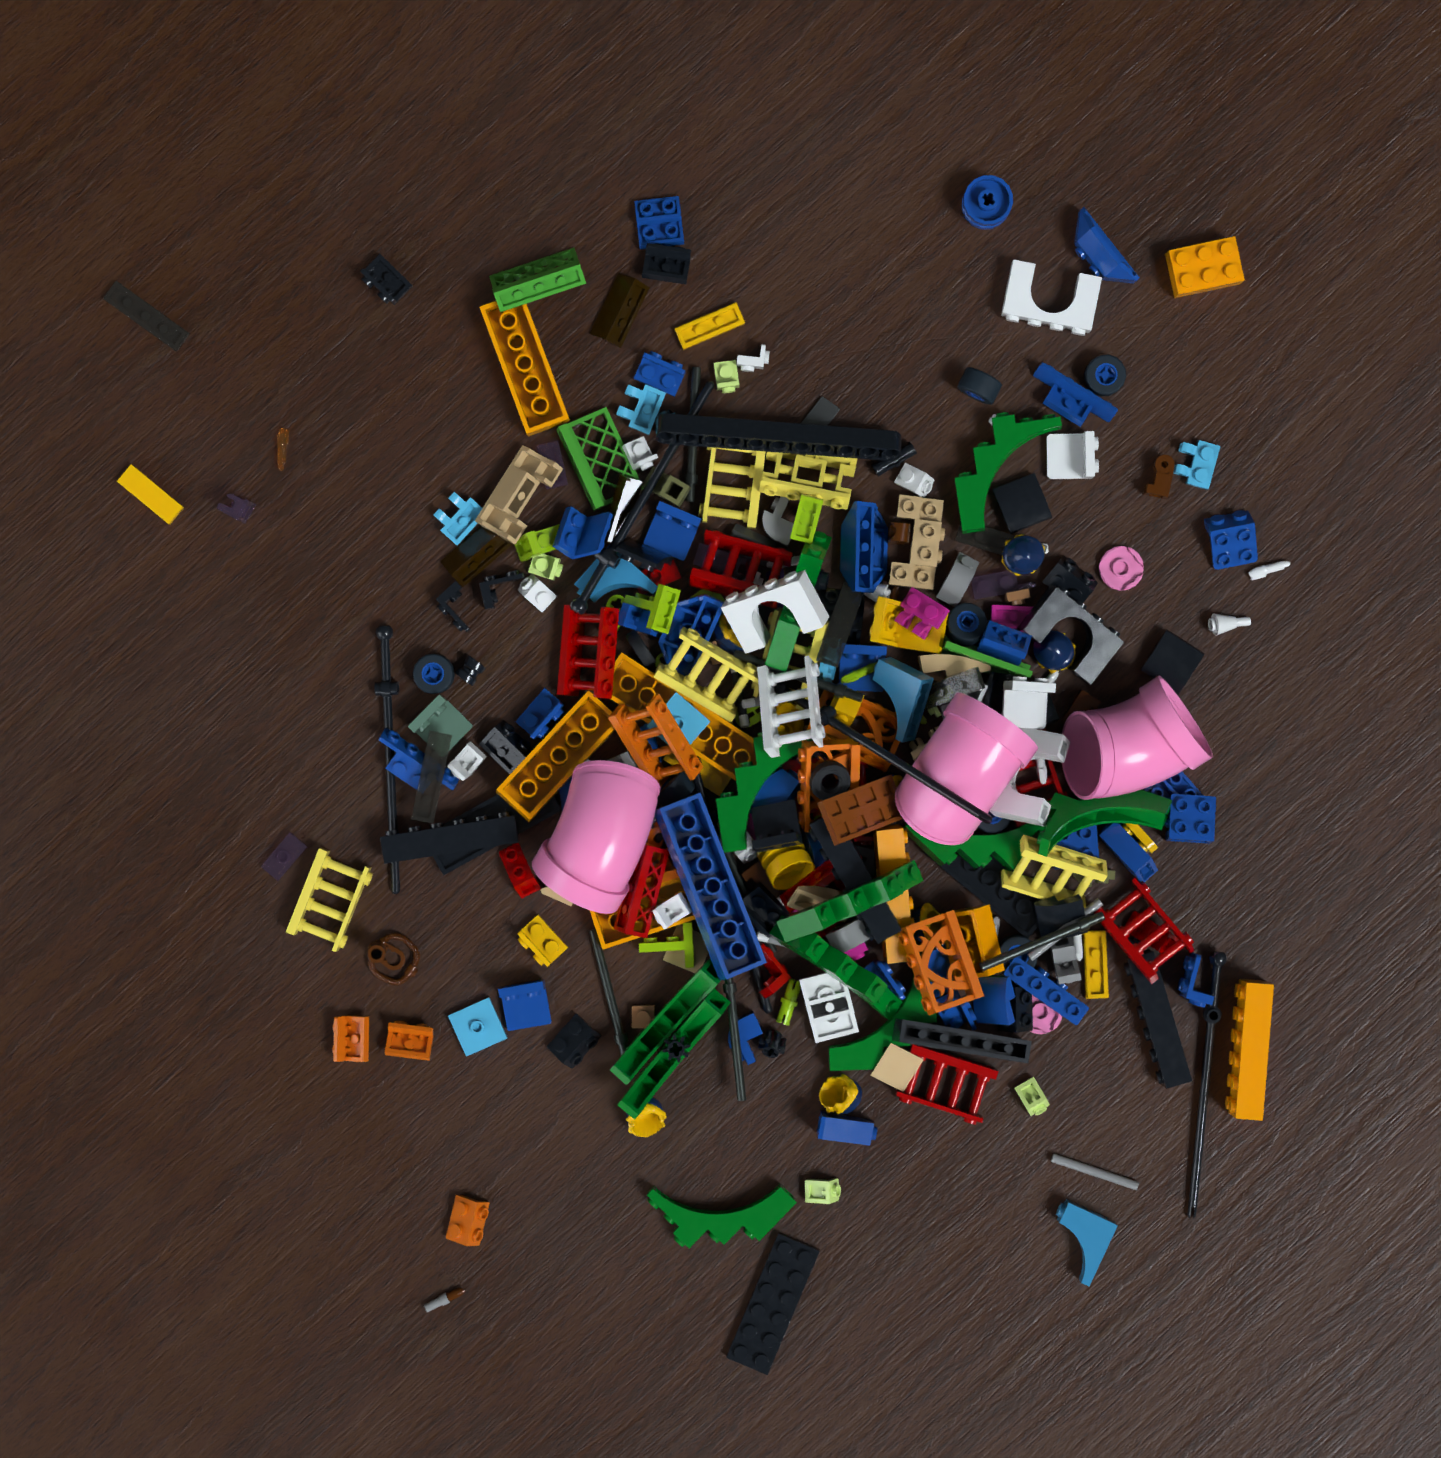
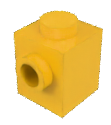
[830,688,865,726]

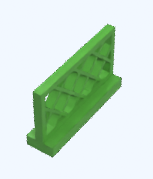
[489,248,586,312]
[556,407,644,512]
[941,636,1033,679]

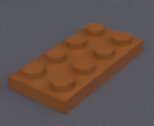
[817,775,903,846]

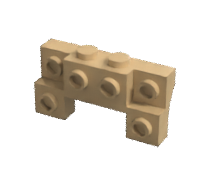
[475,445,563,544]
[888,495,945,590]

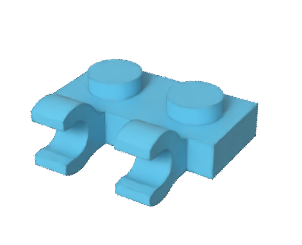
[616,384,666,435]
[1173,440,1220,490]
[433,492,482,546]

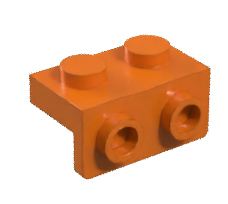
[332,1015,369,1062]
[385,1021,434,1061]
[446,1195,490,1246]

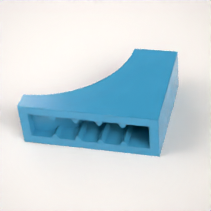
[574,544,658,603]
[872,657,934,743]
[1056,1199,1118,1286]

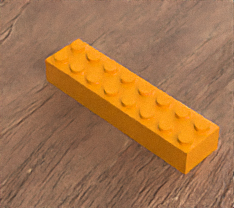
[611,652,757,781]

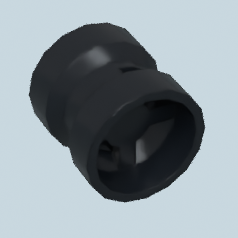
[455,655,486,686]

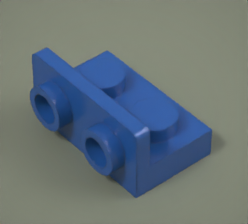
[634,351,686,397]
[936,990,977,1030]

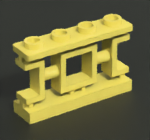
[759,452,858,510]

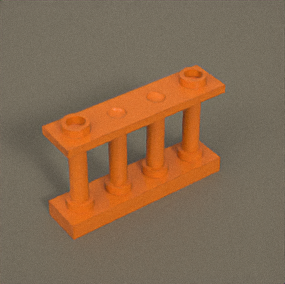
[608,693,703,788]

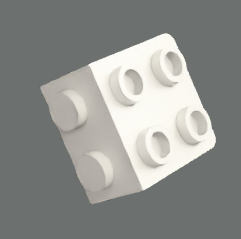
[1046,431,1099,479]
[1002,677,1056,729]

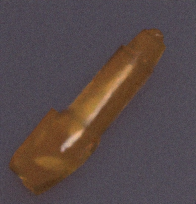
[277,428,289,471]

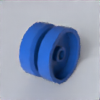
[962,175,1013,230]

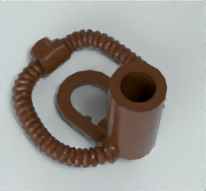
[368,933,420,986]

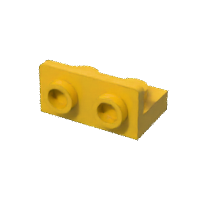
[517,914,568,967]

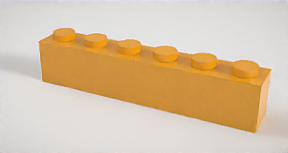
[873,824,916,964]

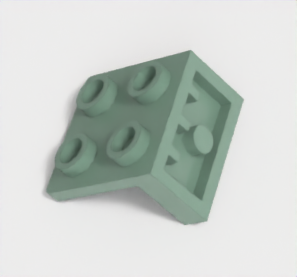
[408,694,473,757]

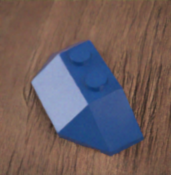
[1074,207,1140,284]
[840,501,888,593]
[658,594,724,676]

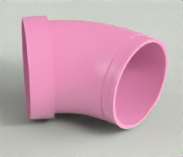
[1062,676,1213,800]
[895,692,1038,845]
[532,760,660,914]

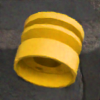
[756,844,815,890]

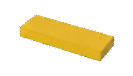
[675,302,745,350]
[117,464,184,525]
[1083,930,1109,999]

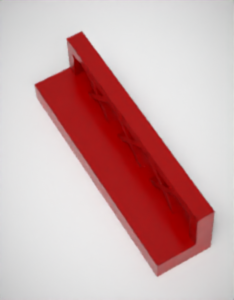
[613,844,669,938]

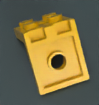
[870,596,949,654]

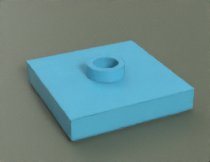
[647,692,710,745]
[448,997,508,1057]

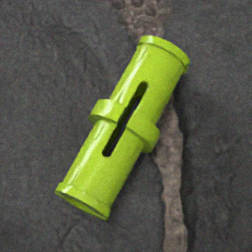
[776,979,801,1026]

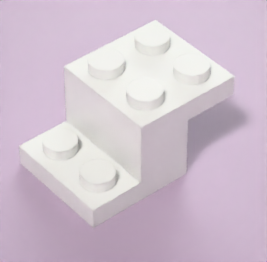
[799,973,859,1043]

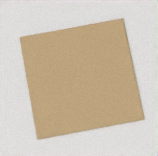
[663,924,708,973]
[871,1043,924,1092]

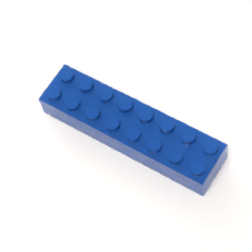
[655,792,767,980]

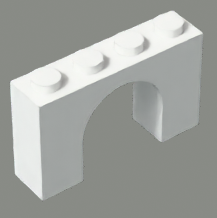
[1001,260,1102,336]
[721,570,829,654]
[990,728,1070,827]

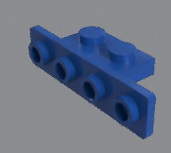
[1033,362,1118,427]
[379,728,460,794]
[1003,957,1089,1025]

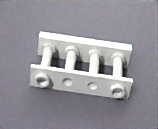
[757,656,825,758]

